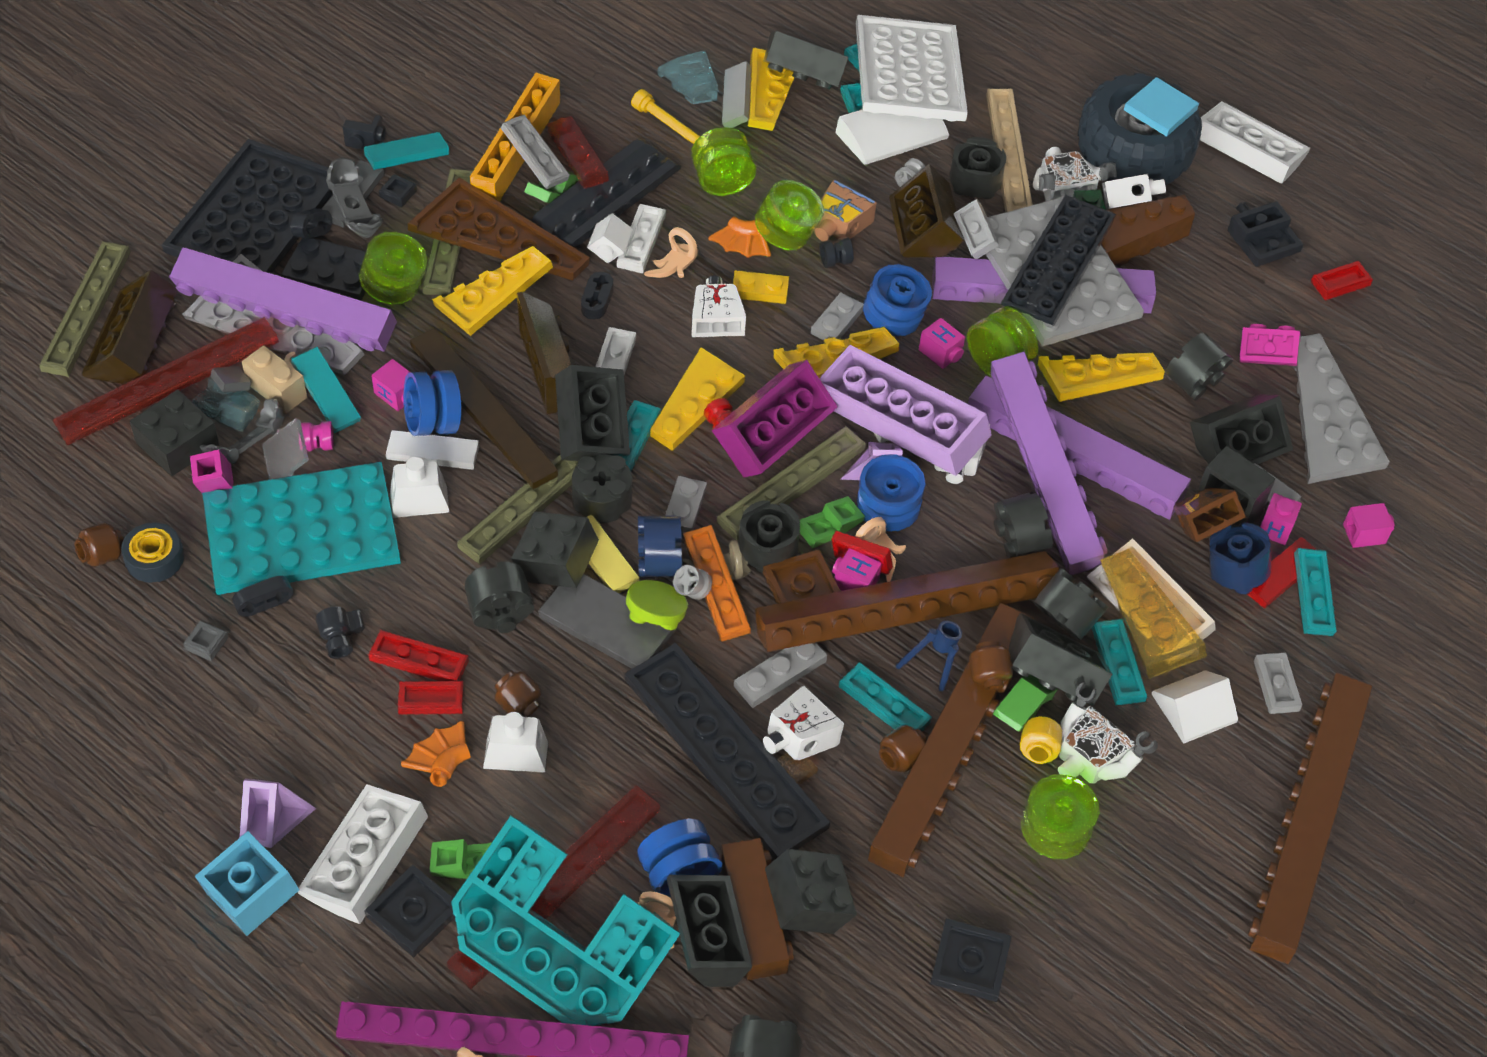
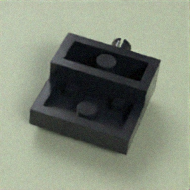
[1227,201,1304,267]

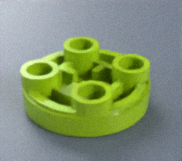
[626,580,688,630]

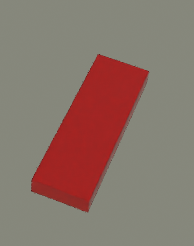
[1247,537,1317,609]
[368,630,469,681]

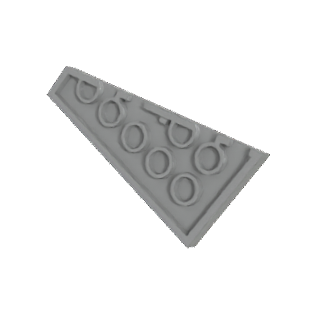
[182,254,364,375]
[1294,333,1390,484]

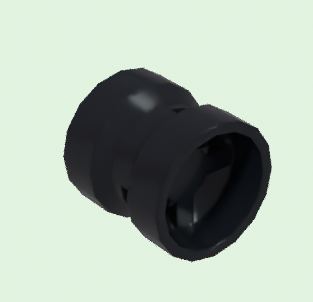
[819,237,854,268]

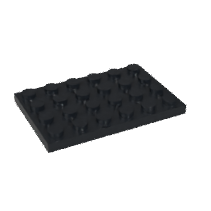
[162,139,333,274]

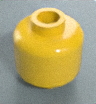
[1020,716,1062,764]

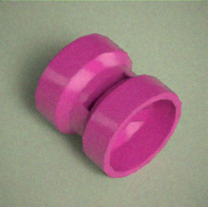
[301,421,333,452]

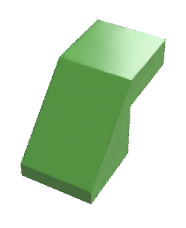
[524,170,580,203]
[993,674,1058,732]

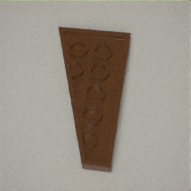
[408,177,590,281]

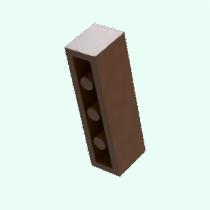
[720,838,794,981]

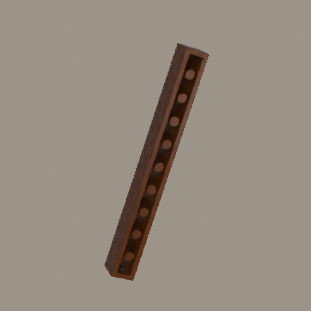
[755,551,1059,652]
[868,603,1034,878]
[1248,673,1372,964]

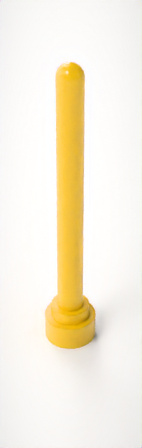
[631,89,731,167]

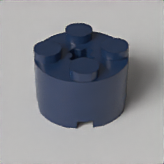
[638,515,682,577]
[1209,523,1271,594]

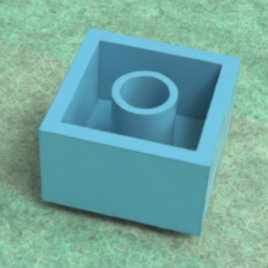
[195,831,300,936]

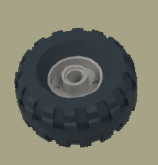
[1077,73,1202,189]

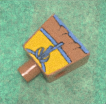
[814,180,877,241]

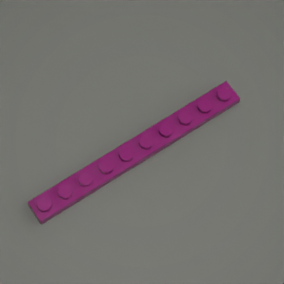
[336,1001,689,1057]

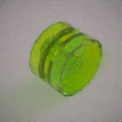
[691,127,756,196]
[755,180,824,250]
[359,232,428,304]
[966,306,1038,377]
[1021,774,1100,859]

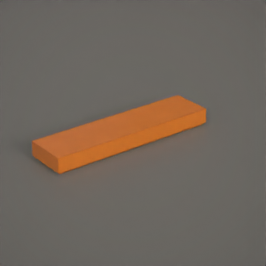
[683,525,751,642]

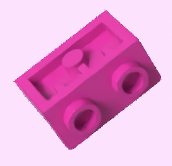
[1240,324,1301,366]

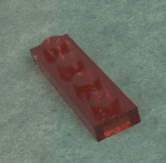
[547,116,609,189]

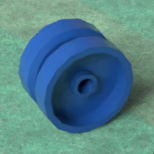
[863,264,932,336]
[403,370,461,436]
[857,455,926,531]
[637,818,723,898]

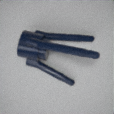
[896,621,962,692]

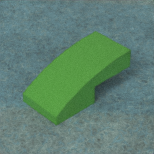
[800,496,865,549]
[430,839,491,879]

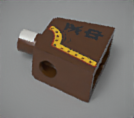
[1173,488,1246,542]

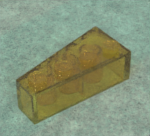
[1100,549,1207,679]

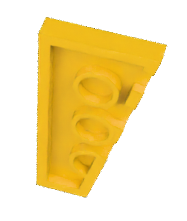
[748,48,794,131]
[432,246,553,336]
[773,327,899,378]
[650,347,745,451]
[1037,353,1165,402]

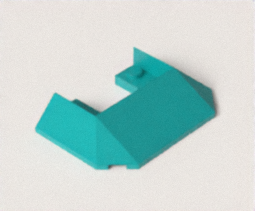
[451,815,680,1026]

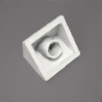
[1152,670,1238,744]

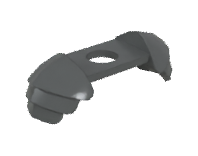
[326,158,383,238]
[200,398,286,464]

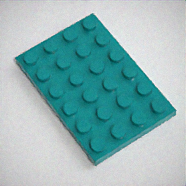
[202,462,401,595]

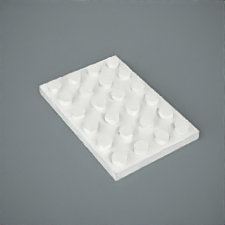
[856,15,968,121]

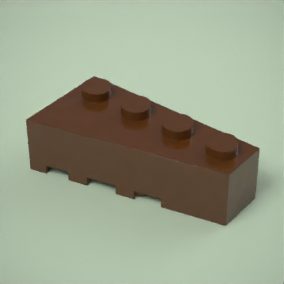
[1101,194,1195,267]

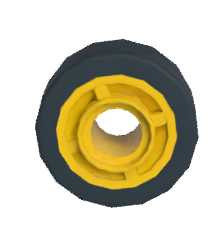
[122,522,184,583]

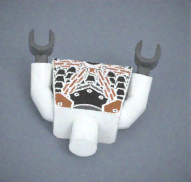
[1033,147,1117,201]
[1058,682,1158,783]

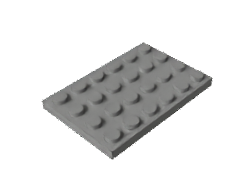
[986,197,1144,347]

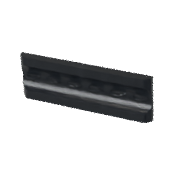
[531,138,681,248]
[1001,194,1116,326]

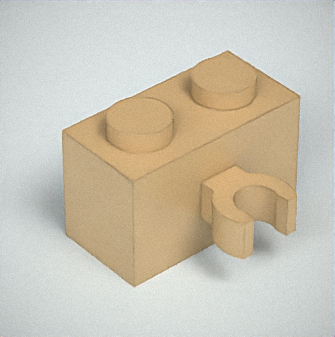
[242,345,307,414]

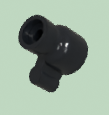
[316,607,365,659]

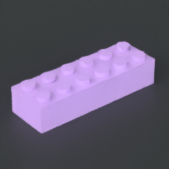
[819,345,992,476]

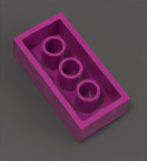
[712,360,838,478]

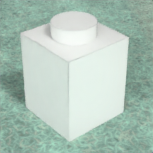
[587,213,633,263]

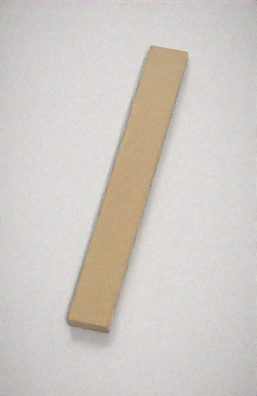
[986,89,1033,213]

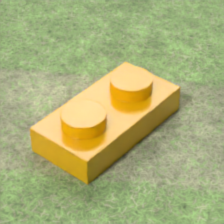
[733,270,789,304]

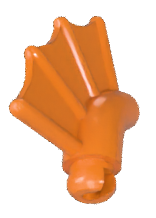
[708,216,773,258]
[401,721,471,787]

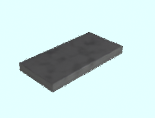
[538,574,675,669]

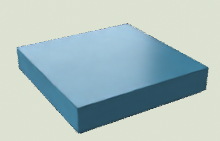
[1124,77,1199,136]

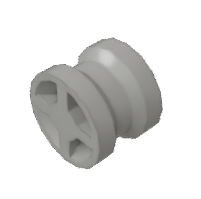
[895,158,926,187]
[673,565,712,600]

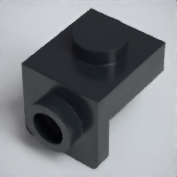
[343,115,386,150]

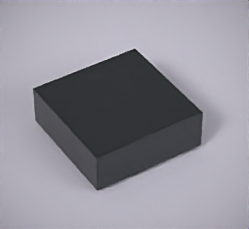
[379,174,417,207]

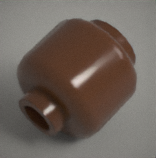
[74,523,124,567]
[969,641,1013,690]
[494,670,542,717]
[879,725,927,773]

